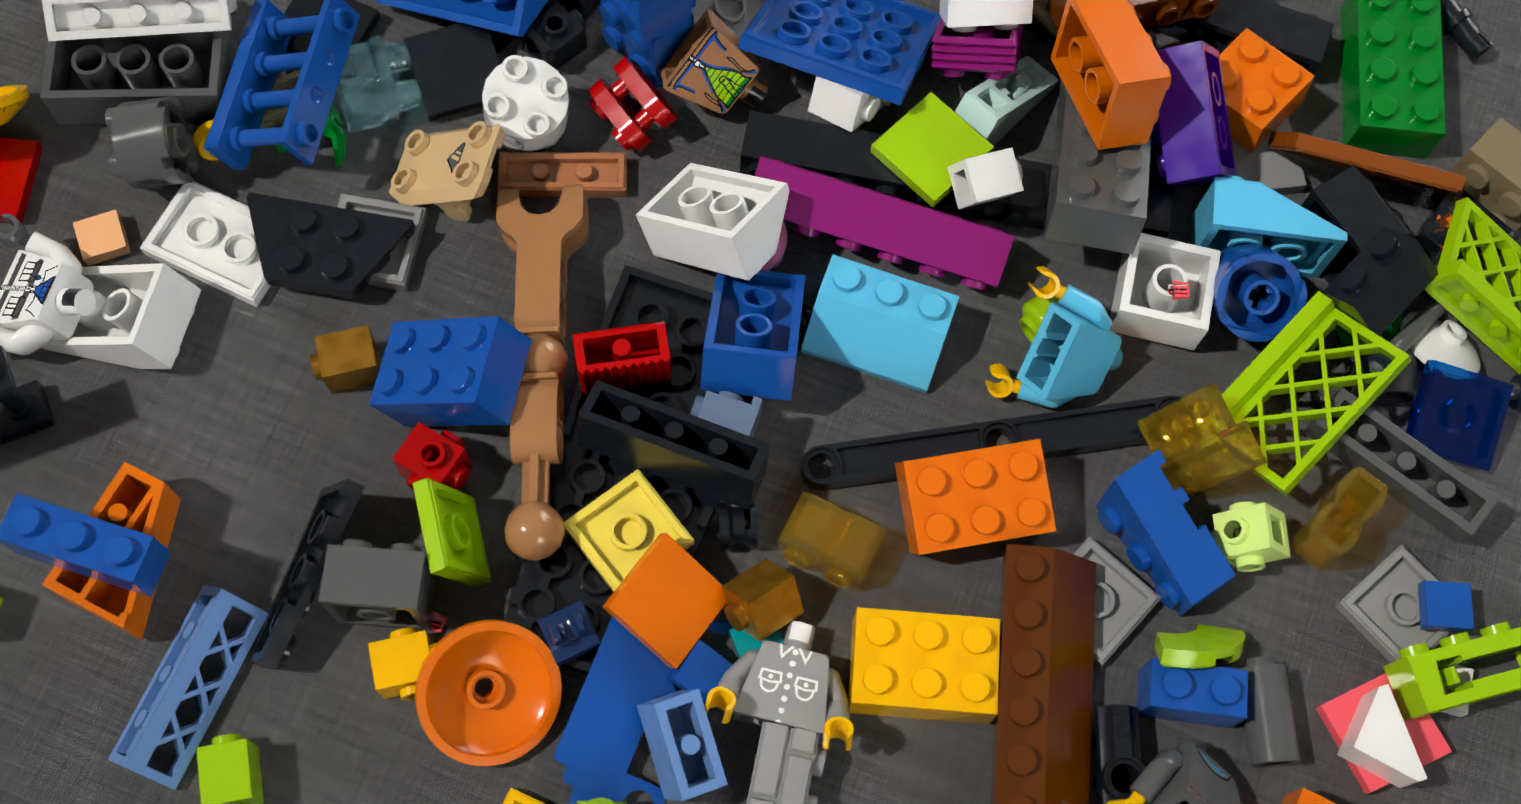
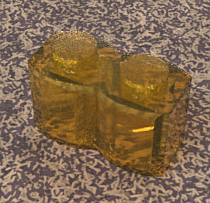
[1292,467,1388,570]
[778,492,887,589]

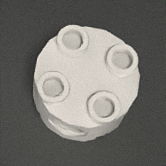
[482,55,569,152]

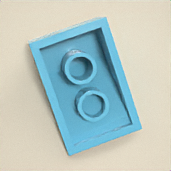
[1190,175,1348,278]

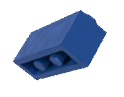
[0,493,171,597]

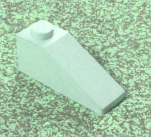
[955,55,1059,145]

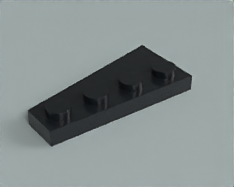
[247,479,365,669]

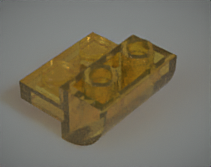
[1137,383,1267,498]

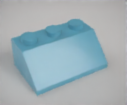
[801,254,959,393]

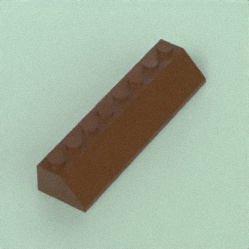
[990,544,1096,804]

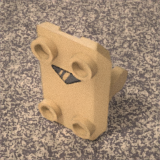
[389,121,505,222]

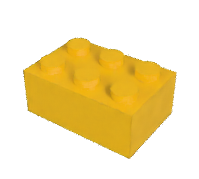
[848,607,1000,724]

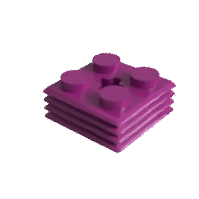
[931,18,1024,79]

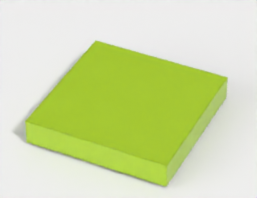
[870,92,994,207]
[413,478,491,588]

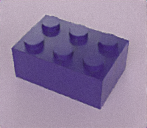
[1153,41,1237,187]

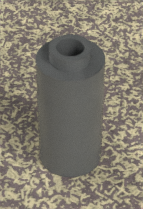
[1240,656,1300,768]

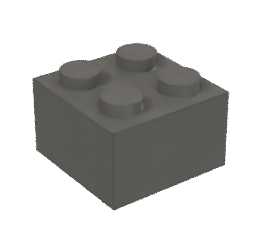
[318,539,440,631]

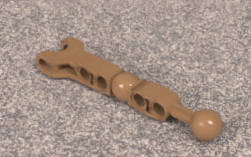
[496,184,590,561]

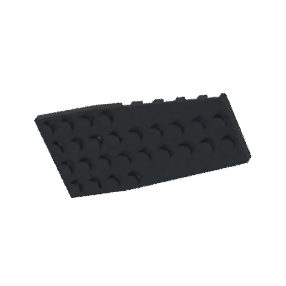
[504,265,764,675]

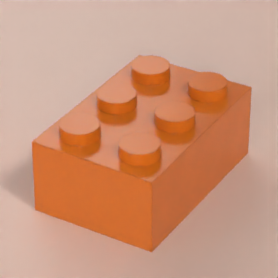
[1050,0,1171,150]
[894,439,1056,555]

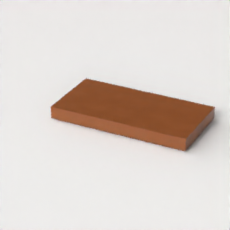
[1267,131,1466,193]

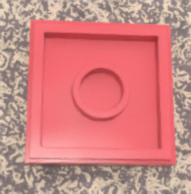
[1316,673,1452,795]

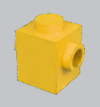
[368,627,437,701]

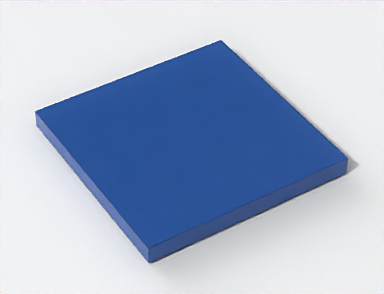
[738,0,941,106]

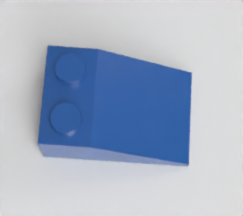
[700,270,806,401]

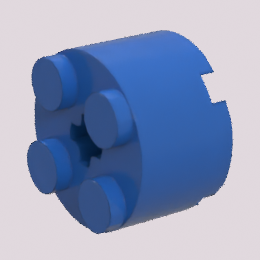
[1211,244,1307,342]

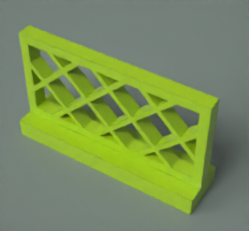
[1424,197,1521,374]
[1196,291,1411,496]

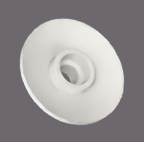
[1400,312,1480,381]

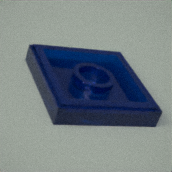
[1406,360,1514,471]

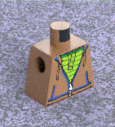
[660,8,768,114]

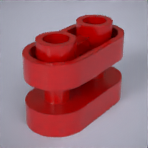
[588,55,678,152]

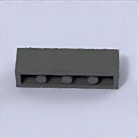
[1303,387,1500,542]

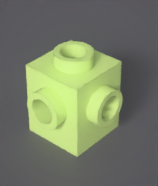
[1211,502,1291,572]

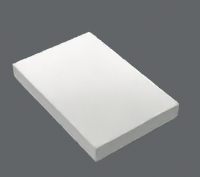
[140,181,271,307]

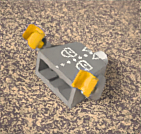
[704,621,854,751]

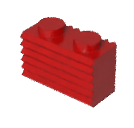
[572,321,671,394]

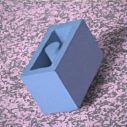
[637,689,728,801]

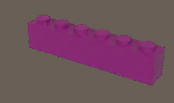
[755,156,1015,291]

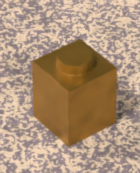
[310,325,381,394]
[722,558,804,642]

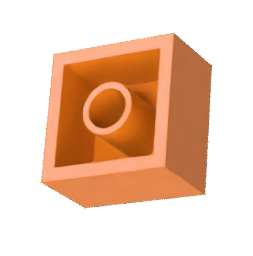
[1219,28,1315,154]

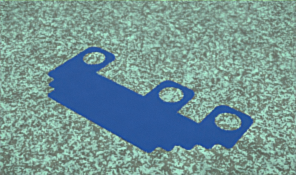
[553,580,733,804]

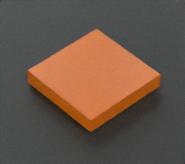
[602,533,726,669]

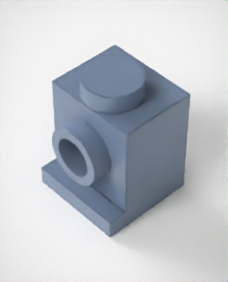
[690,390,763,438]

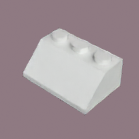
[636,163,790,281]

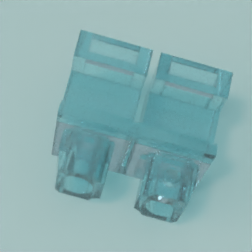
[337,35,421,133]

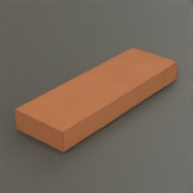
[497,152,627,197]

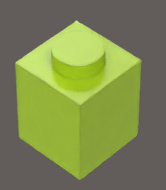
[196,734,264,804]

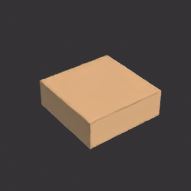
[73,209,131,266]

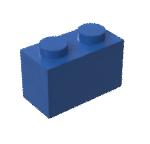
[1137,658,1248,728]

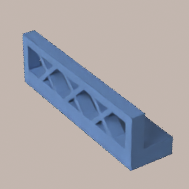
[108,585,269,790]

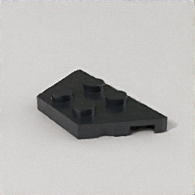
[247,192,416,299]

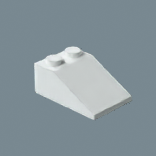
[42,263,201,369]

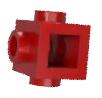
[392,422,471,491]

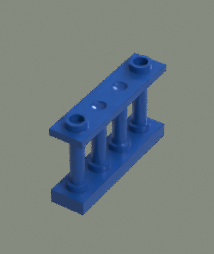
[204,0,360,170]

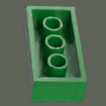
[1340,0,1446,159]

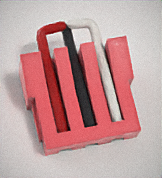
[1168,280,1190,300]
[429,612,448,633]

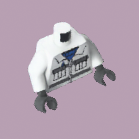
[0,213,97,355]

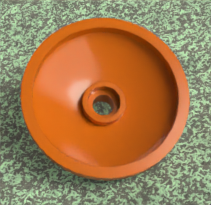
[415,619,562,766]

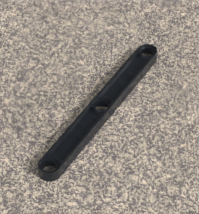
[800,395,1195,491]

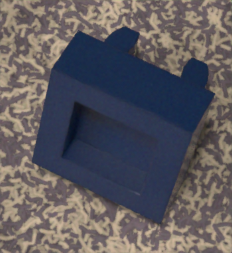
[537,600,601,667]

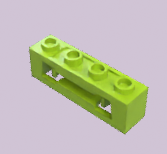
[1383,619,1521,721]

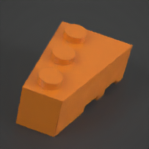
[42,462,181,641]

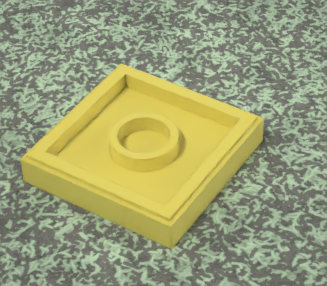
[563,469,694,592]

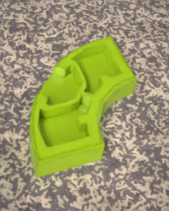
[1154,624,1245,668]

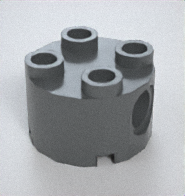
[105,96,200,189]

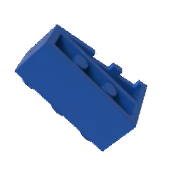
[1095,449,1236,617]

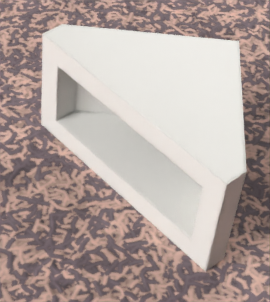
[1337,684,1428,788]

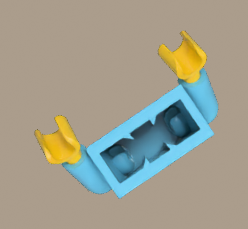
[985,266,1123,408]

